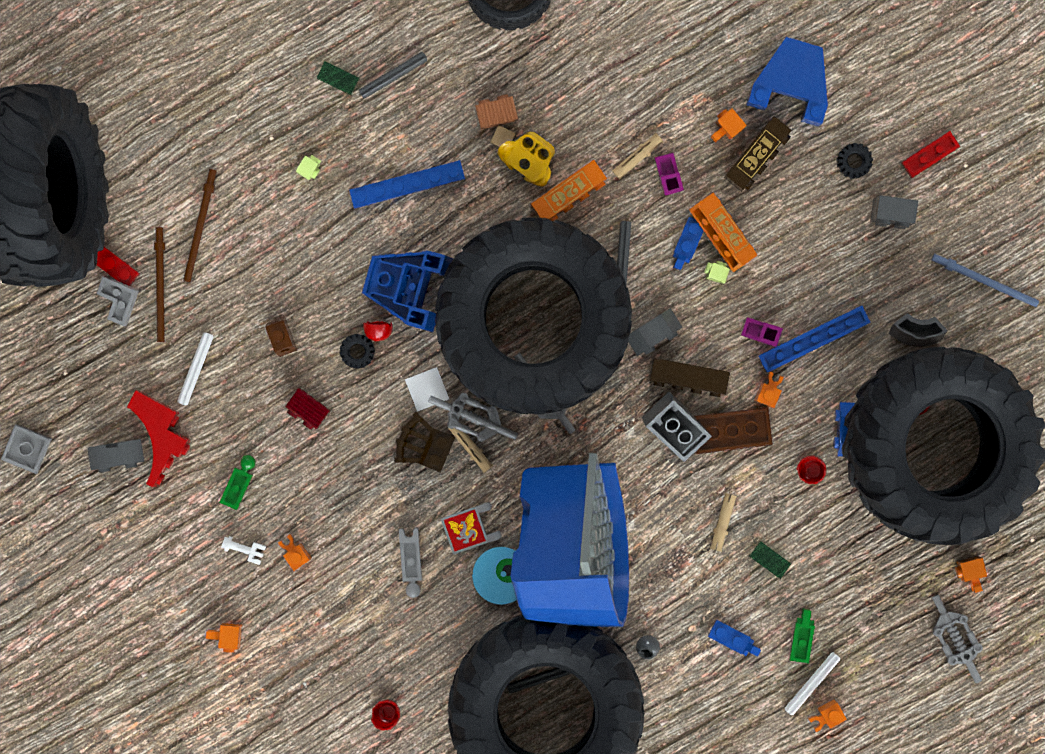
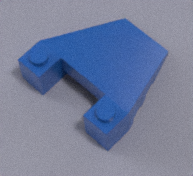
[746,37,828,127]
[362,251,454,332]

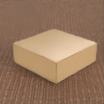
[490,125,516,147]

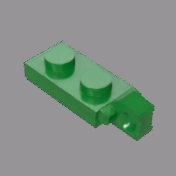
[789,608,815,664]

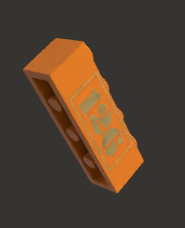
[531,160,607,222]
[689,192,757,272]

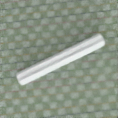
[178,332,213,405]
[785,652,840,715]

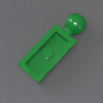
[219,455,256,510]

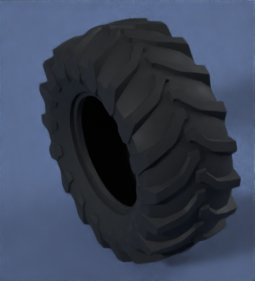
[0,84,109,287]
[435,217,632,415]
[842,347,1045,545]
[448,615,645,754]

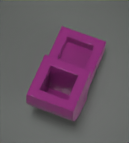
[654,152,684,196]
[741,317,783,347]

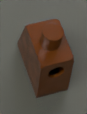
[265,317,298,357]

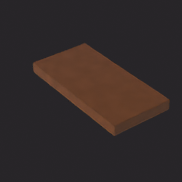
[694,407,773,454]

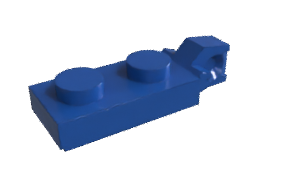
[673,217,704,270]
[708,619,761,657]

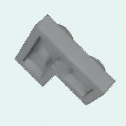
[97,276,139,326]

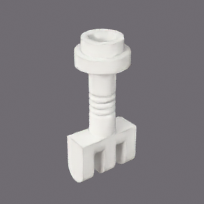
[221,536,266,565]

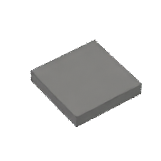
[1,424,52,474]

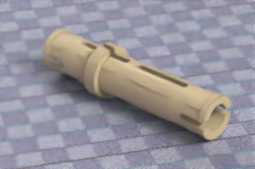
[612,133,663,180]
[448,428,493,473]
[710,493,737,552]

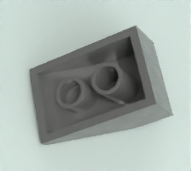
[641,392,712,462]

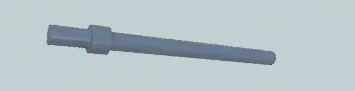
[931,253,1039,307]

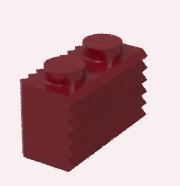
[285,388,331,430]

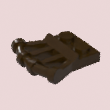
[394,412,456,473]

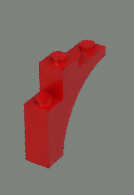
[127,390,190,488]

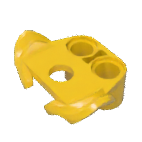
[497,132,555,187]

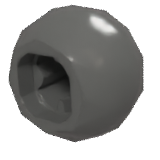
[636,635,660,659]

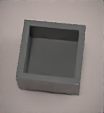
[870,195,918,229]

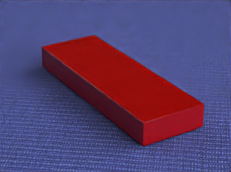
[901,131,961,179]

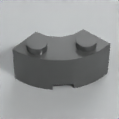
[629,308,683,356]
[889,313,948,347]
[87,439,144,473]

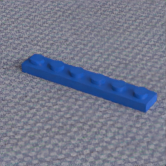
[349,160,465,209]
[758,306,871,373]

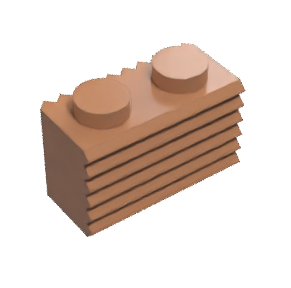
[475,94,518,130]

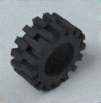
[836,143,873,179]
[339,334,375,369]

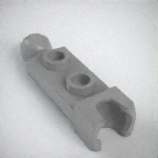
[399,527,422,598]

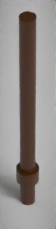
[183,169,217,282]
[154,227,165,342]

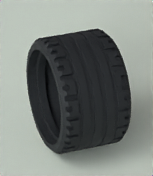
[468,0,551,31]

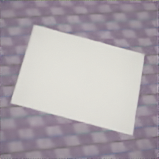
[405,367,449,412]

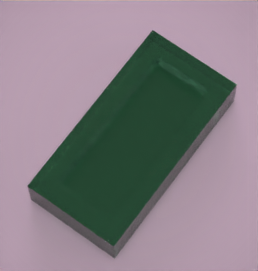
[317,61,360,96]
[749,541,791,579]

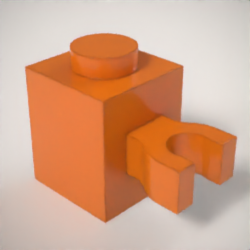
[711,108,747,143]
[754,372,784,408]
[278,534,312,571]
[955,556,987,593]
[206,623,242,653]
[808,699,847,732]

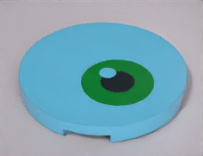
[472,547,517,605]

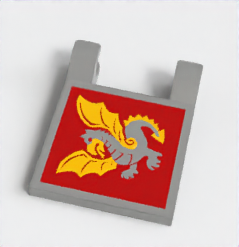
[441,502,502,555]

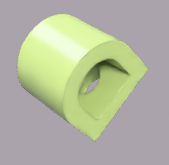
[296,155,321,180]
[704,261,730,284]

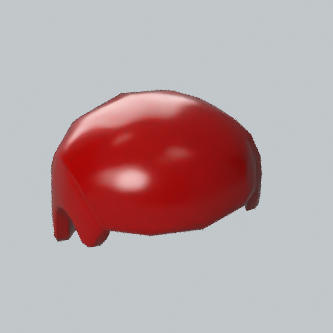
[363,321,393,341]
[796,455,827,484]
[371,699,400,731]

